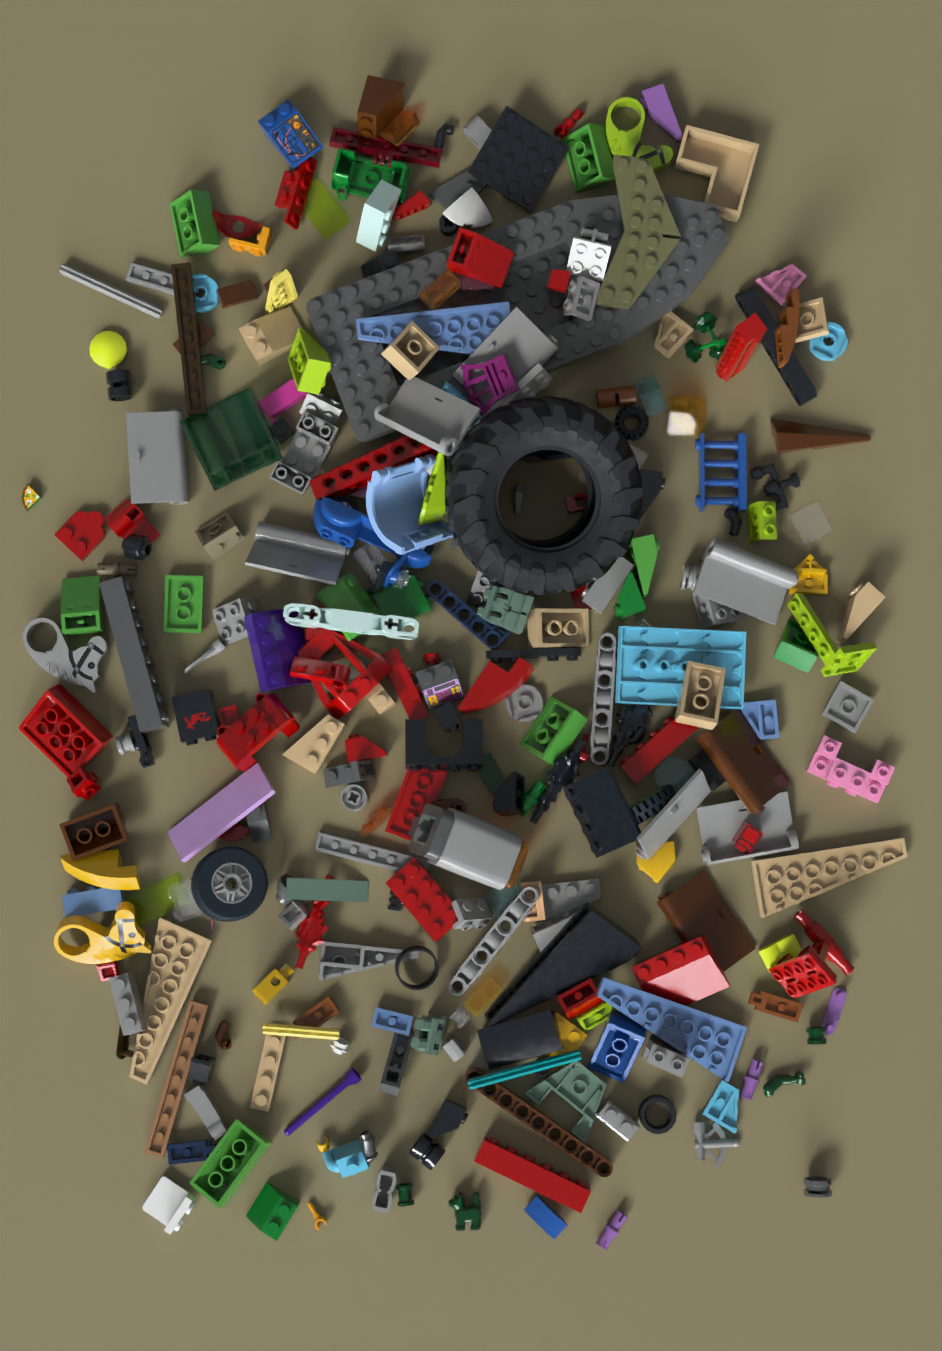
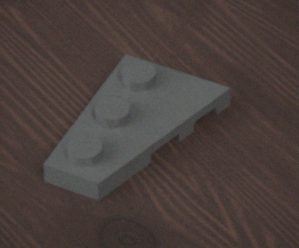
[429,170,487,209]

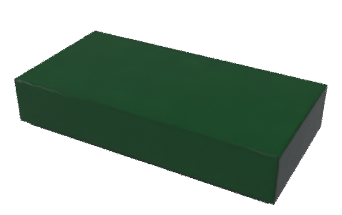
[479,753,505,796]

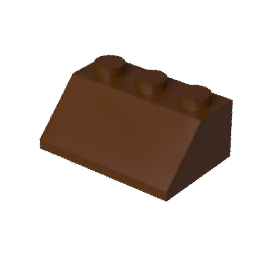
[59,802,128,861]

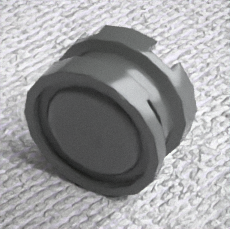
[804,1176,832,1198]

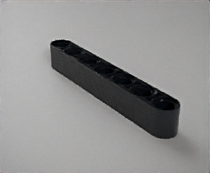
[735,285,817,406]

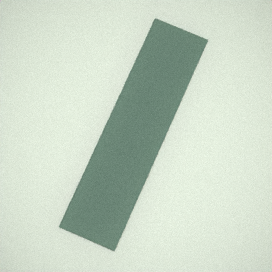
[286,878,369,902]

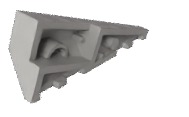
[318,941,419,980]

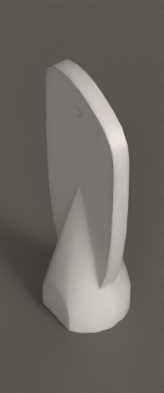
[184,639,226,674]

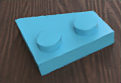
[702,1079,739,1133]

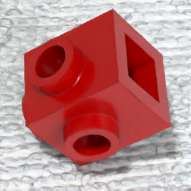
[66,767,101,801]

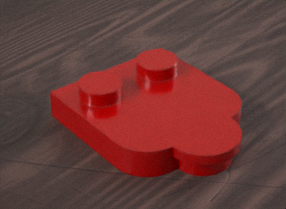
[54,511,105,561]

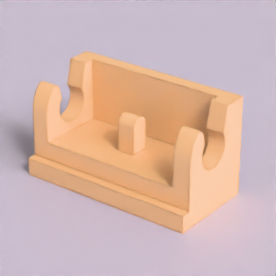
[519,880,545,922]

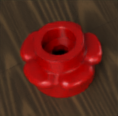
[422,653,441,665]

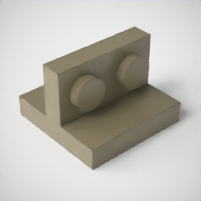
[195,511,245,560]

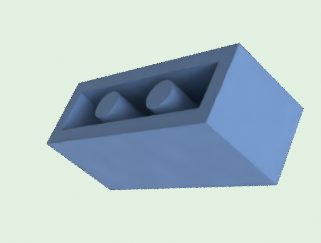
[62,886,126,918]

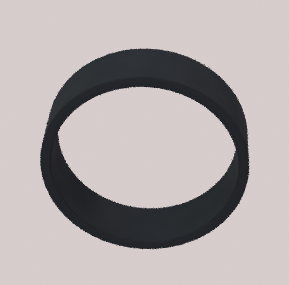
[395,945,439,990]

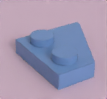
[741,700,780,740]

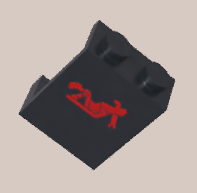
[171,689,219,746]

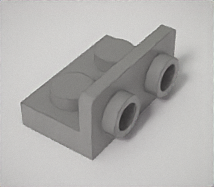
[563,276,600,321]

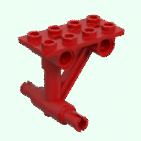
[768,909,855,998]

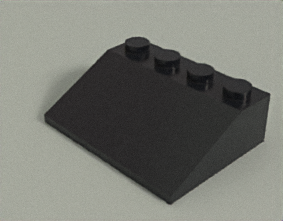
[563,766,641,858]

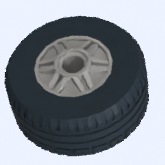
[191,846,268,922]

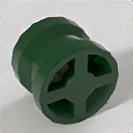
[806,1027,827,1045]

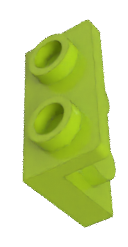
[747,501,777,543]

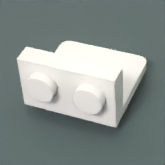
[142,1176,196,1235]

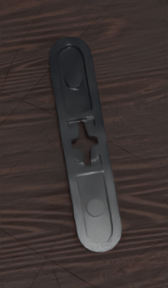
[486,648,582,663]

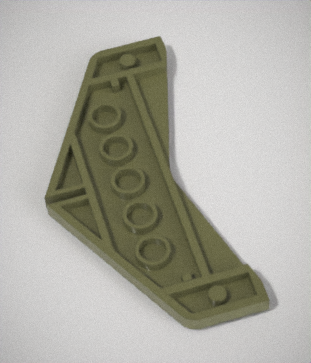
[596,155,681,309]

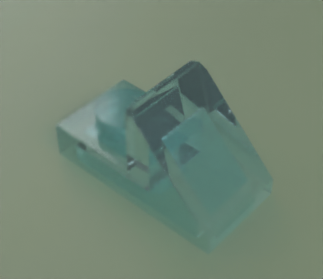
[634,375,667,417]

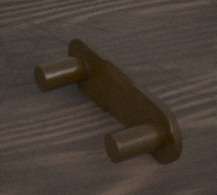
[116,1025,134,1059]

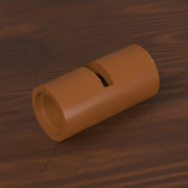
[596,385,636,409]

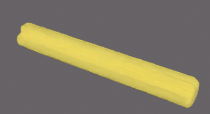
[262,1023,340,1040]

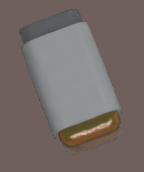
[408,804,529,890]

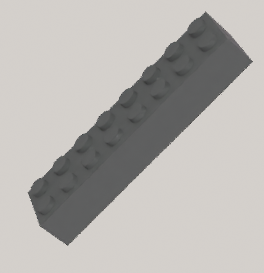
[99,577,170,734]

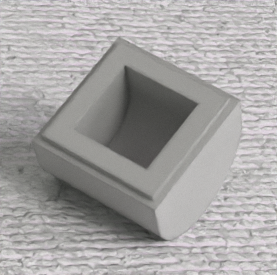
[442,1036,467,1062]

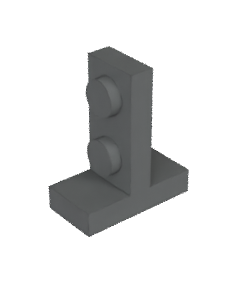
[322,760,377,788]

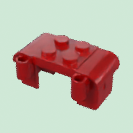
[216,692,300,772]

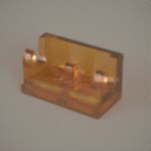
[418,269,461,310]

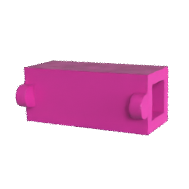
[259,379,308,424]

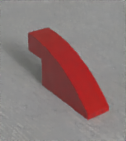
[457,657,535,714]

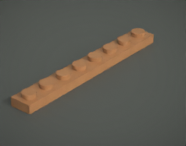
[144,1000,209,1158]

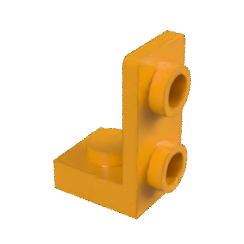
[228,227,272,256]

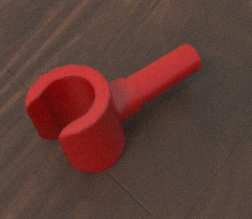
[578,734,590,762]

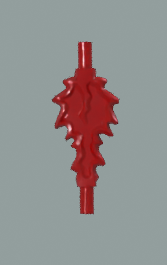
[294,875,334,969]

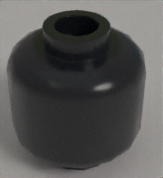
[122,534,152,560]

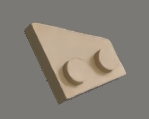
[654,312,694,359]

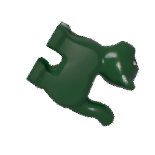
[449,1192,482,1231]

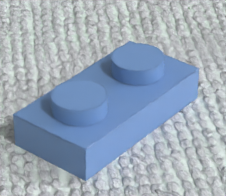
[371,1007,414,1036]

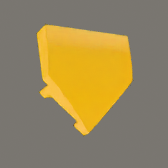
[788,554,828,595]
[635,841,676,884]

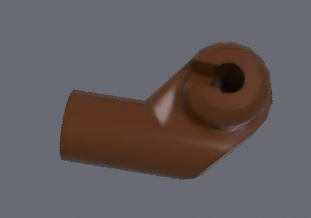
[215,1020,232,1050]

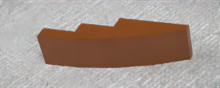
[775,289,800,368]

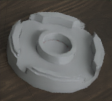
[505,684,543,722]

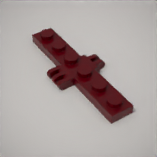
[329,127,443,168]

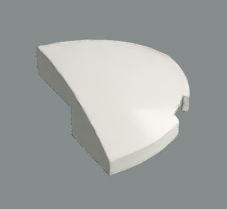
[442,187,493,228]

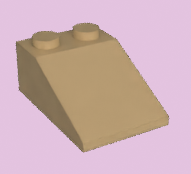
[239,306,302,367]
[837,581,885,644]
[527,608,589,648]
[675,661,726,730]

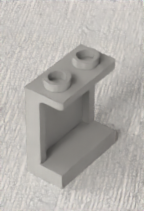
[641,1039,690,1077]

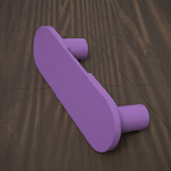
[821,987,846,1035]

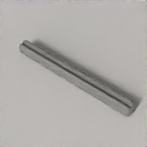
[59,264,163,319]

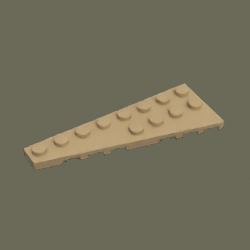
[750,838,908,918]
[129,917,213,1085]

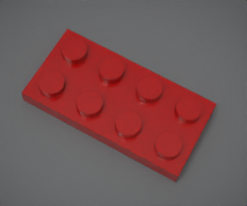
[385,769,448,841]
[386,857,458,942]

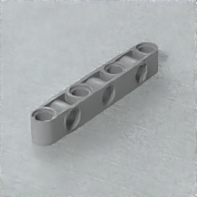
[590,633,616,766]
[449,885,541,996]

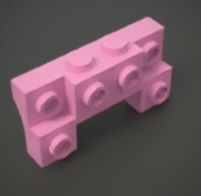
[806,735,895,803]

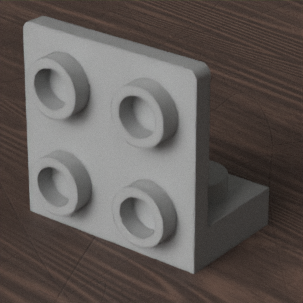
[692,593,744,630]

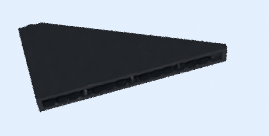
[484,902,642,1026]

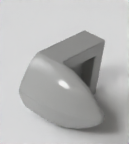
[278,900,308,931]

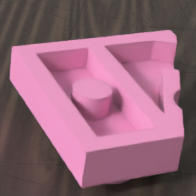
[754,264,807,306]

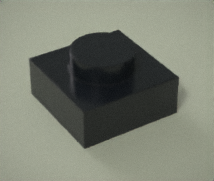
[268,417,295,445]

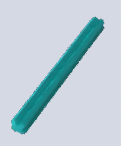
[467,1050,582,1090]

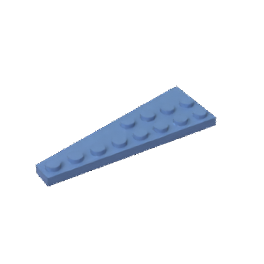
[356,302,510,354]
[596,977,747,1082]

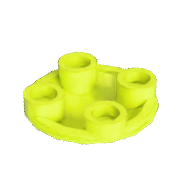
[89,331,128,369]

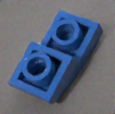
[524,1196,568,1239]

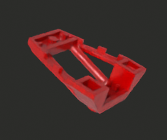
[298,628,393,720]

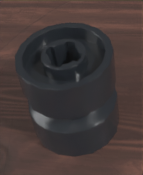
[106,369,133,402]
[409,1133,446,1170]

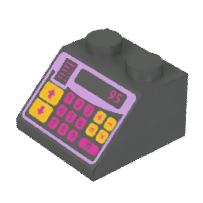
[415,660,465,710]

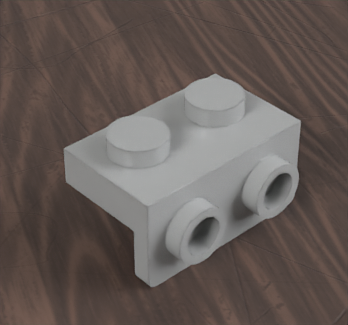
[299,390,344,426]
[451,897,493,931]

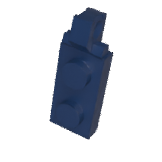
[167,1139,217,1165]

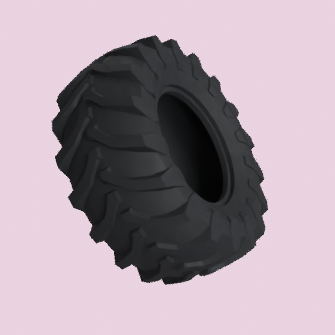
[445,396,643,595]

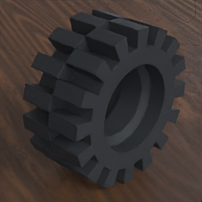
[614,404,649,441]

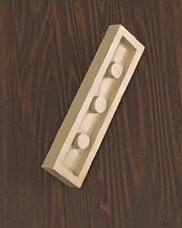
[250,1034,286,1112]

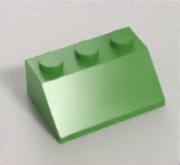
[562,123,615,192]
[169,189,220,258]
[316,572,381,641]
[520,697,588,766]

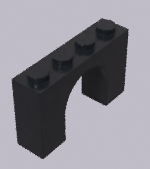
[405,719,483,772]

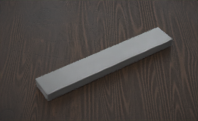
[314,831,430,872]

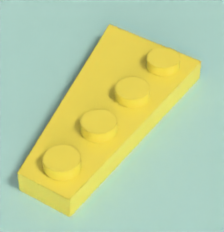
[264,269,298,315]

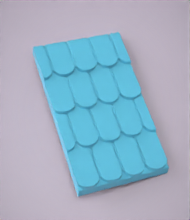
[615,626,747,709]

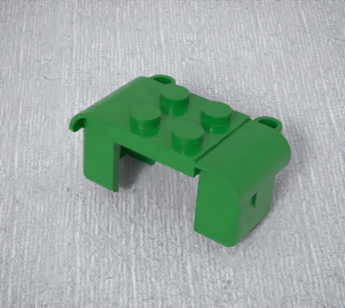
[330,148,412,206]

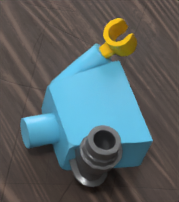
[316,1130,378,1177]

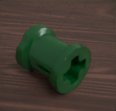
[395,1183,414,1207]

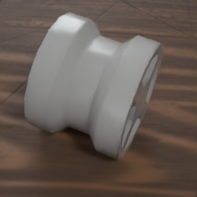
[115,733,136,755]

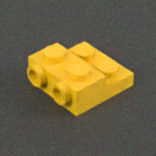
[547,1011,588,1067]

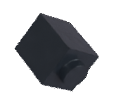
[434,701,462,732]

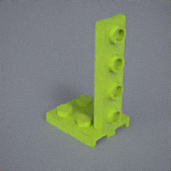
[787,593,877,677]

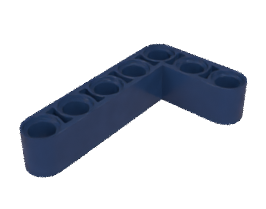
[427,580,526,650]

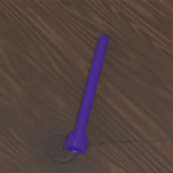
[284,1068,362,1135]

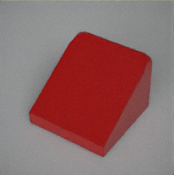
[547,269,571,293]
[96,961,120,982]

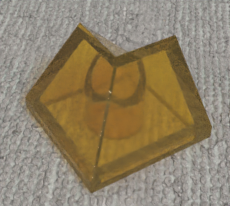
[667,394,706,437]

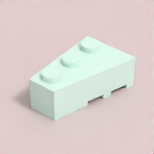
[356,179,401,252]

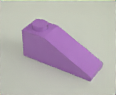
[639,84,682,143]

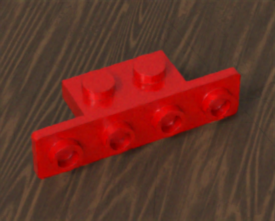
[275,157,317,230]
[381,648,429,719]

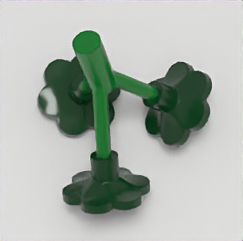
[684,312,728,363]

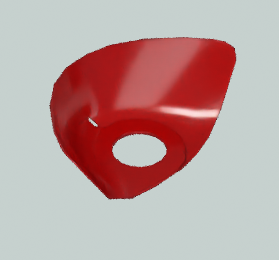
[212,209,264,240]

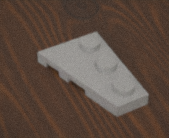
[542,878,601,919]

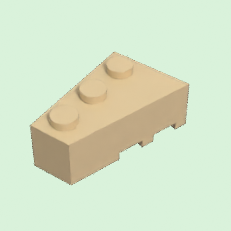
[282,715,346,775]

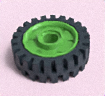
[630,784,677,825]

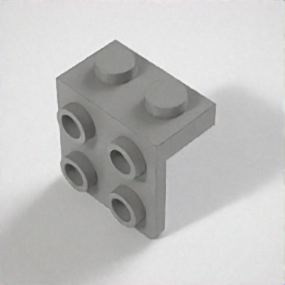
[213,597,258,645]

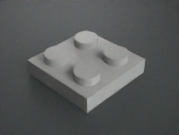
[821,681,874,734]

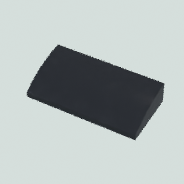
[477,1009,564,1070]

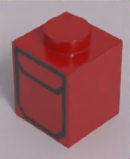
[732,821,764,853]

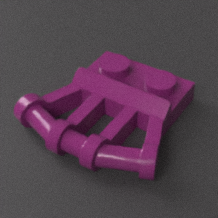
[461,354,520,416]

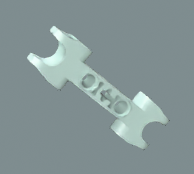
[283,603,419,640]

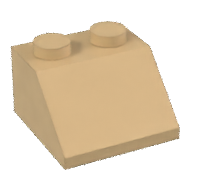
[381,321,440,380]

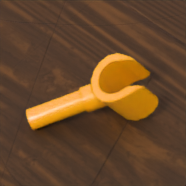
[307,1202,326,1230]

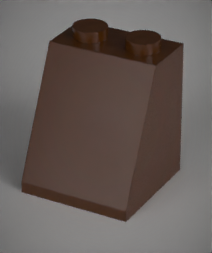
[357,75,405,139]

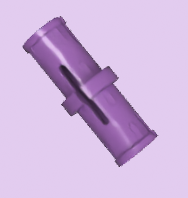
[740,1059,764,1100]
[596,1210,628,1250]

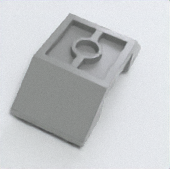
[269,411,339,495]

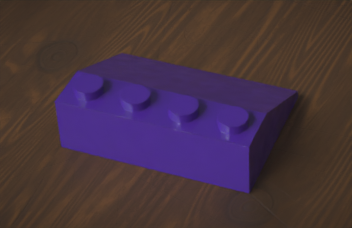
[244,609,312,693]

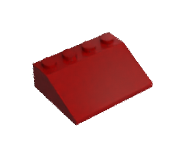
[18,684,114,777]
[631,932,730,1006]

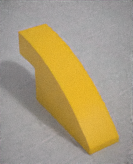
[61,849,141,890]

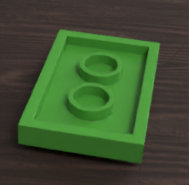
[163,575,205,634]

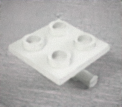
[566,228,612,282]

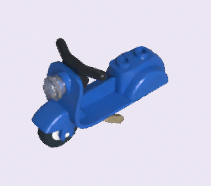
[313,495,434,595]

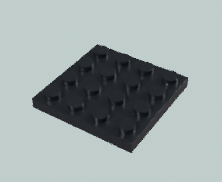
[467,106,570,213]

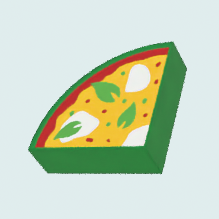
[21,484,42,511]

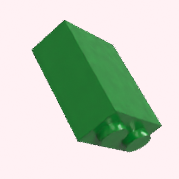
[373,575,433,629]

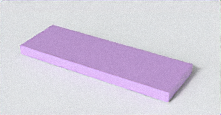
[167,763,276,862]

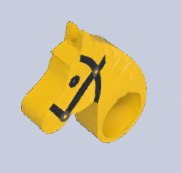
[54,902,152,964]

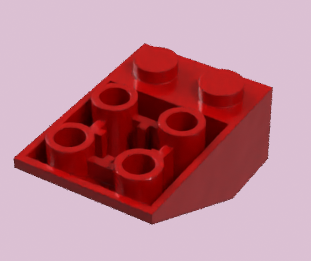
[447,227,514,289]

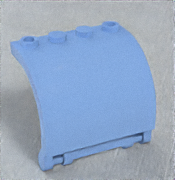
[366,454,453,555]

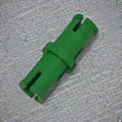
[520,780,547,818]

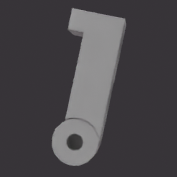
[184,1085,228,1140]

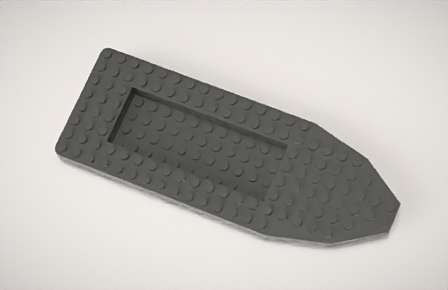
[306,194,730,442]

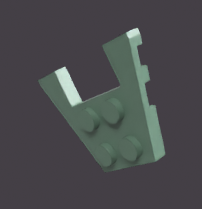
[525,1061,607,1143]

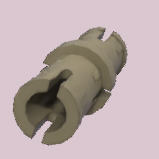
[97,562,137,577]

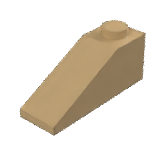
[349,659,395,715]

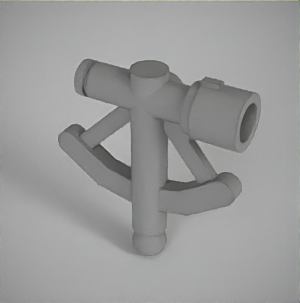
[692,1122,740,1167]

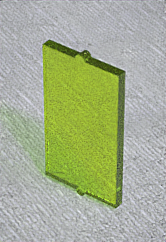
[303,179,350,240]
[125,875,190,926]

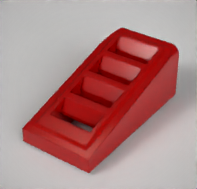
[392,190,430,222]

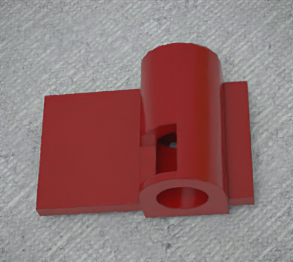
[105,498,160,543]

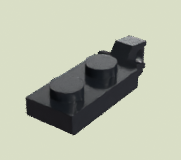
[127,715,156,768]

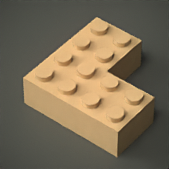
[674,125,759,223]

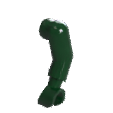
[201,354,226,370]
[763,1071,806,1097]

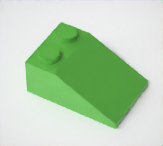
[629,534,660,599]

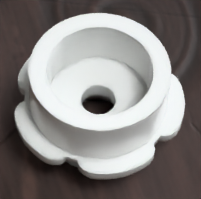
[330,1038,349,1054]

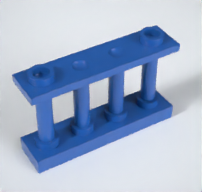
[695,433,747,512]

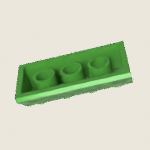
[189,1119,273,1208]

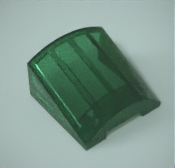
[180,387,283,491]

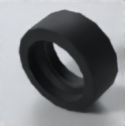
[638,1095,677,1134]

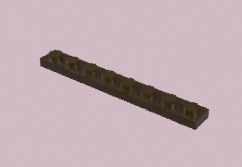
[171,262,207,416]

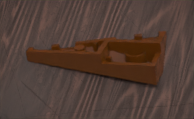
[770,419,871,454]

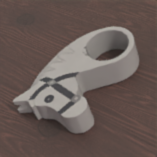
[23,618,110,693]

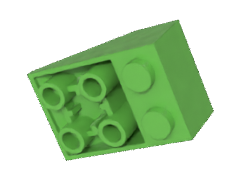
[61,575,105,636]

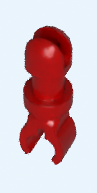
[554,108,584,139]

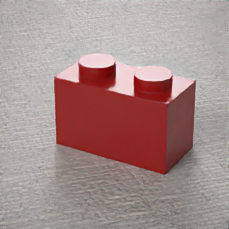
[557,978,602,1021]

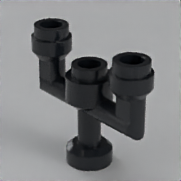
[750,463,800,512]

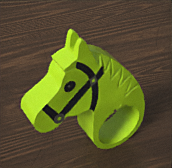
[605,97,673,172]

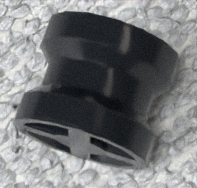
[439,215,458,236]

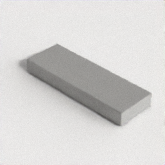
[125,262,174,295]

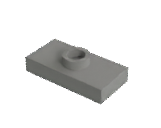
[387,234,425,253]

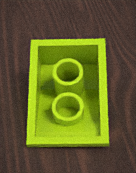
[287,327,332,394]

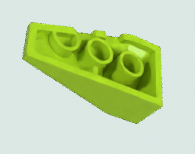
[417,452,448,525]

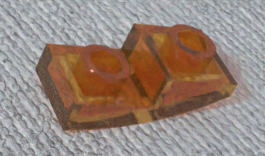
[359,805,392,838]

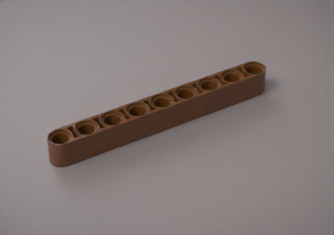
[465,1067,613,1177]

